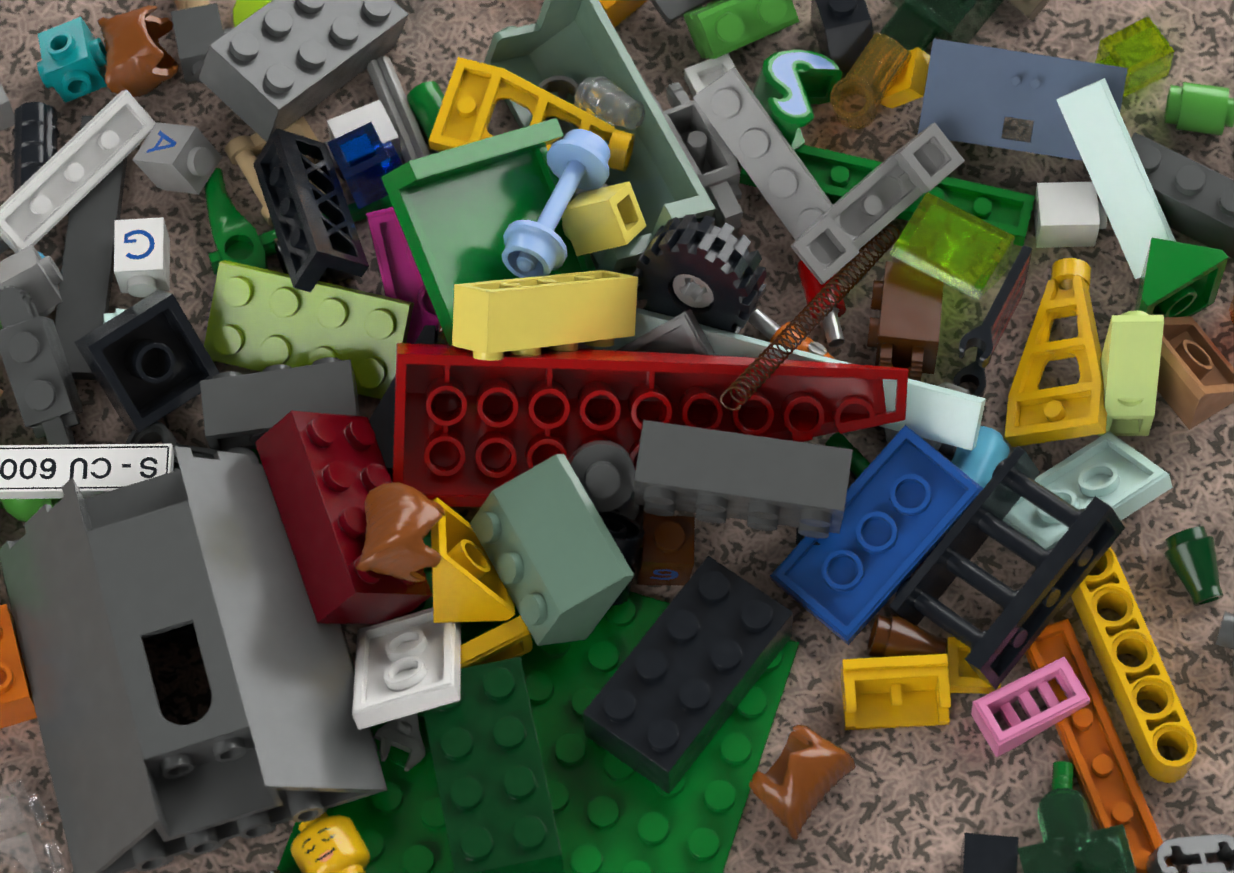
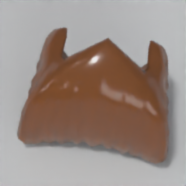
[97,5,179,97]
[356,482,445,582]
[749,724,856,840]

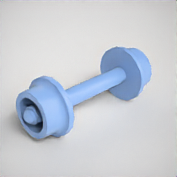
[502,129,611,278]

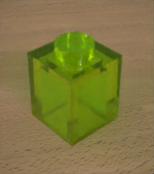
[1095,16,1175,98]

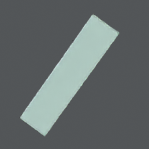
[1057,78,1176,279]

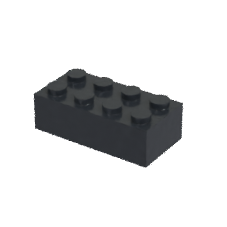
[583,556,793,794]

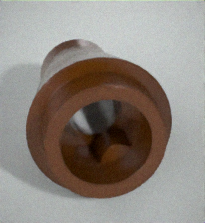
[867,613,947,657]

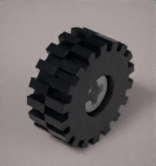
[633,214,767,334]

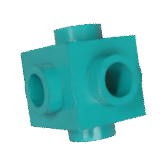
[37,16,107,103]

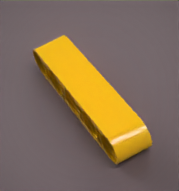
[1071,547,1197,783]

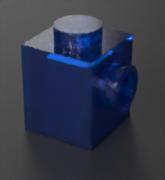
[327,122,402,209]

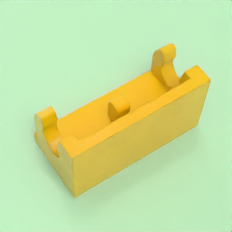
[840,654,951,730]

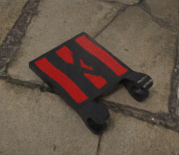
[953,245,1033,398]

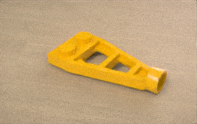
[429,57,635,172]
[1004,258,1107,447]

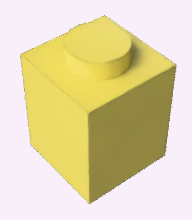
[561,181,647,256]

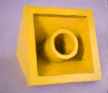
[431,497,515,623]

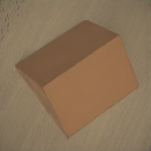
[1157,316,1234,430]

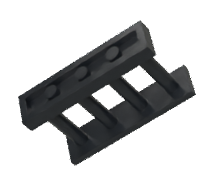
[889,446,1125,689]

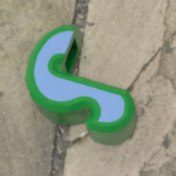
[753,50,843,151]

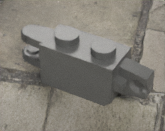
[0,286,83,445]

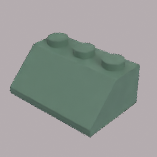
[470,454,634,646]

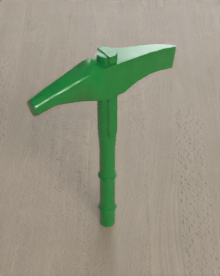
[204,168,393,276]

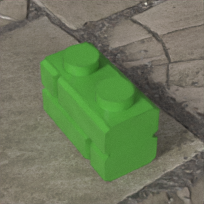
[684,0,799,59]

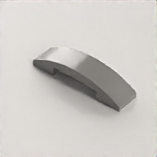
[791,122,965,284]

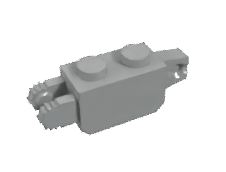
[651,82,743,230]

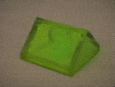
[890,192,1015,300]

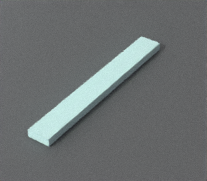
[594,308,986,451]

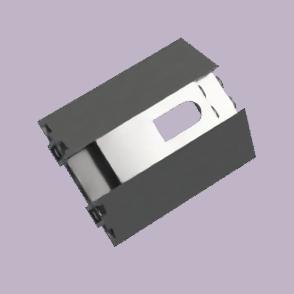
[0,446,387,873]

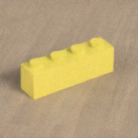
[452,270,638,361]

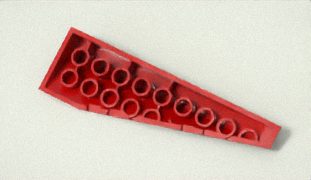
[392,343,908,507]

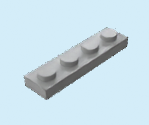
[693,67,833,241]

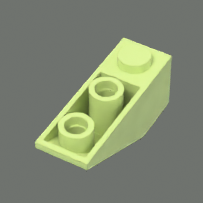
[1098,311,1164,436]

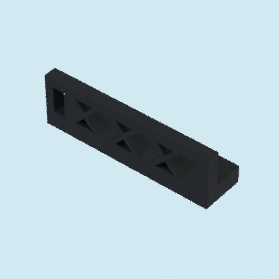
[253,128,369,293]

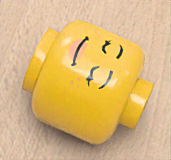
[290,812,370,873]

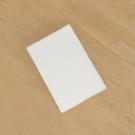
[352,607,461,730]

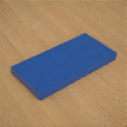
[770,425,983,645]

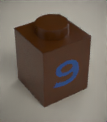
[636,514,695,586]

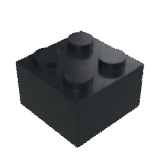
[74,290,220,432]

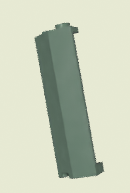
[484,0,716,276]

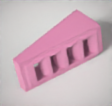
[971,657,1091,757]

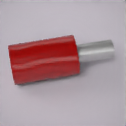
[797,260,846,347]

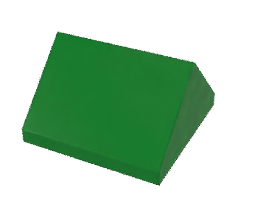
[1135,238,1229,317]

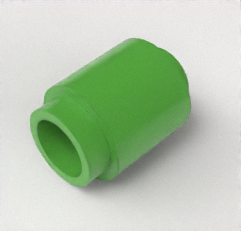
[1164,82,1234,136]

